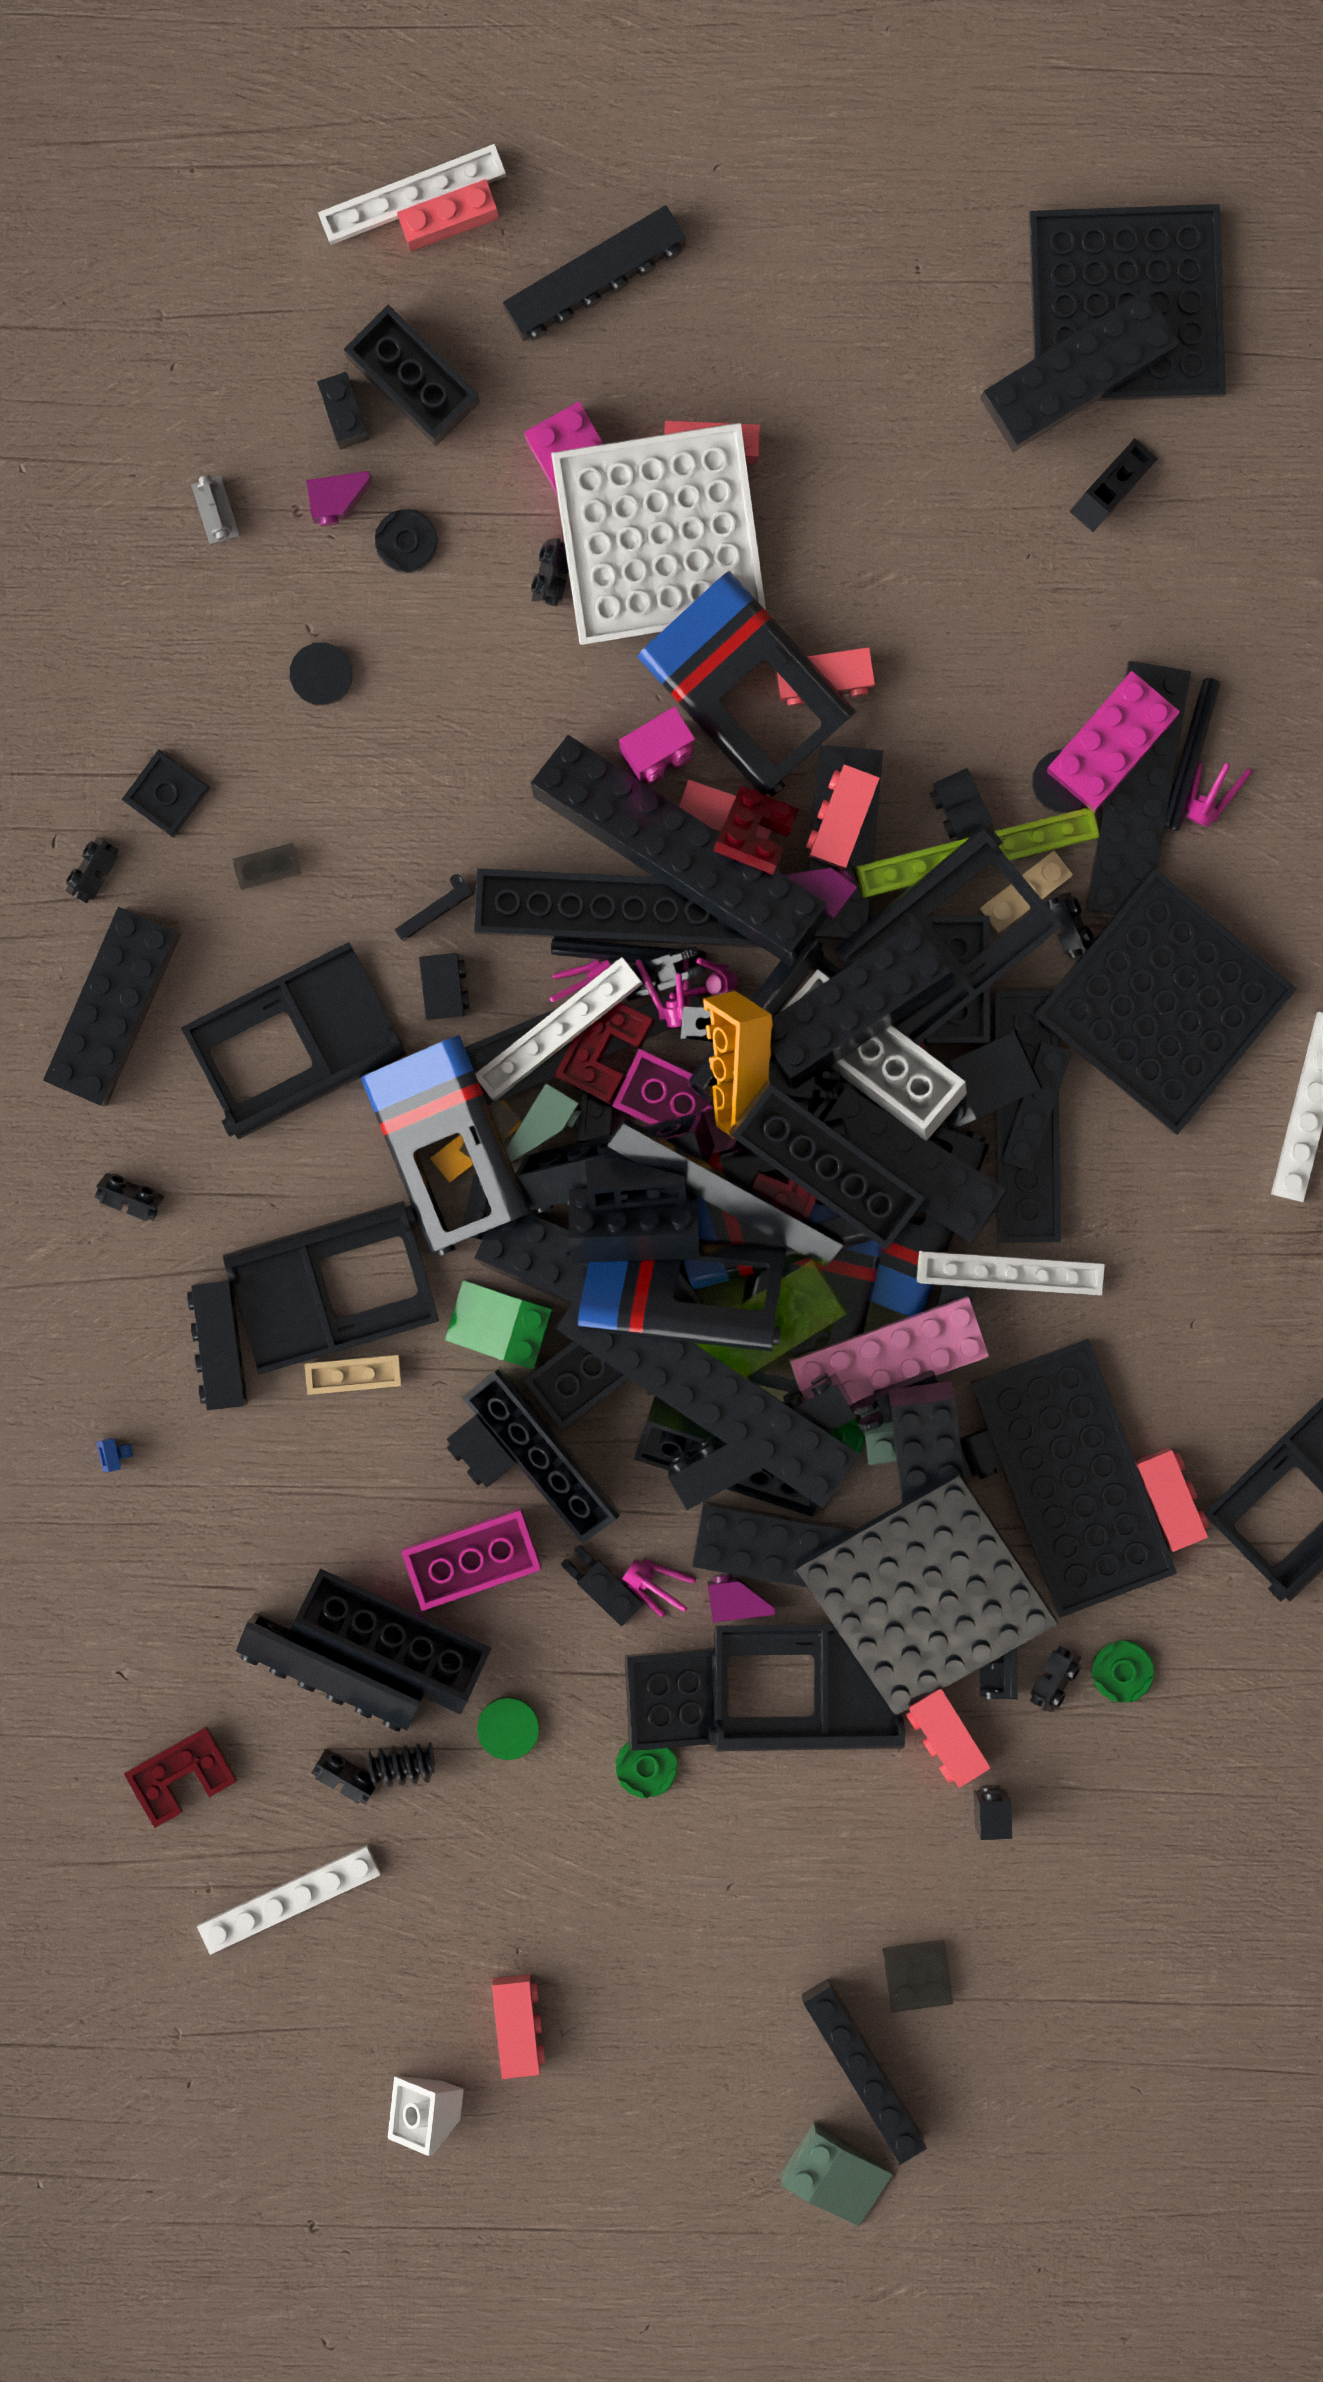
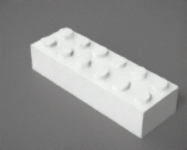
[783,970,967,1141]

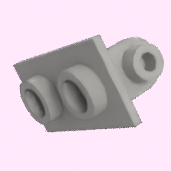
[191,475,240,545]

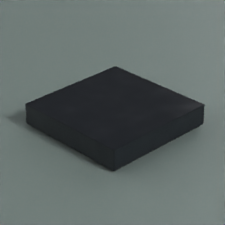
[122,749,211,838]

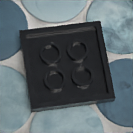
[625,1648,714,1751]

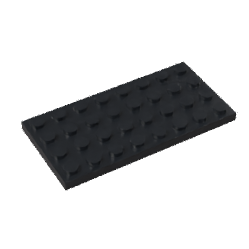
[970,1338,1177,1618]

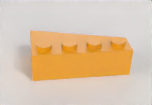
[703,991,773,1139]

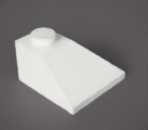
[388,2076,464,2156]

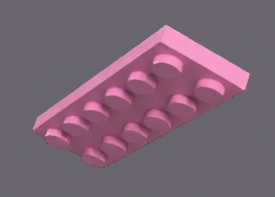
[789,1296,989,1403]

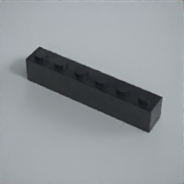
[503,205,686,342]
[802,1979,927,2165]

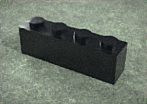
[187,1280,248,1411]

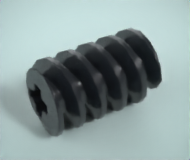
[369,1742,435,1788]

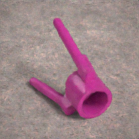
[1186,763,1252,828]
[669,958,738,999]
[635,959,691,1027]
[550,960,611,1002]
[622,1558,696,1617]

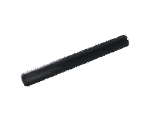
[1164,678,1220,831]
[550,938,706,968]

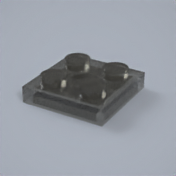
[882,1940,953,2013]

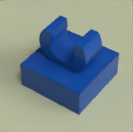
[96,1438,133,1472]

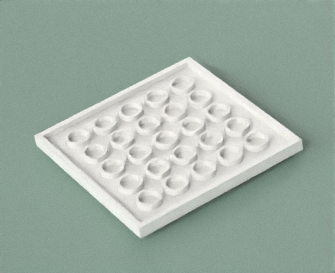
[551,423,766,645]

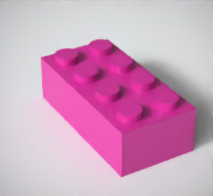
[524,401,603,497]
[1047,671,1180,813]
[619,706,695,787]
[612,1049,736,1153]
[401,1507,542,1611]

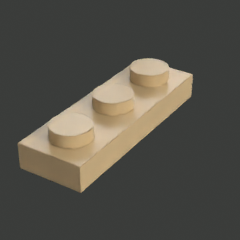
[979,851,1073,934]
[305,1354,402,1395]

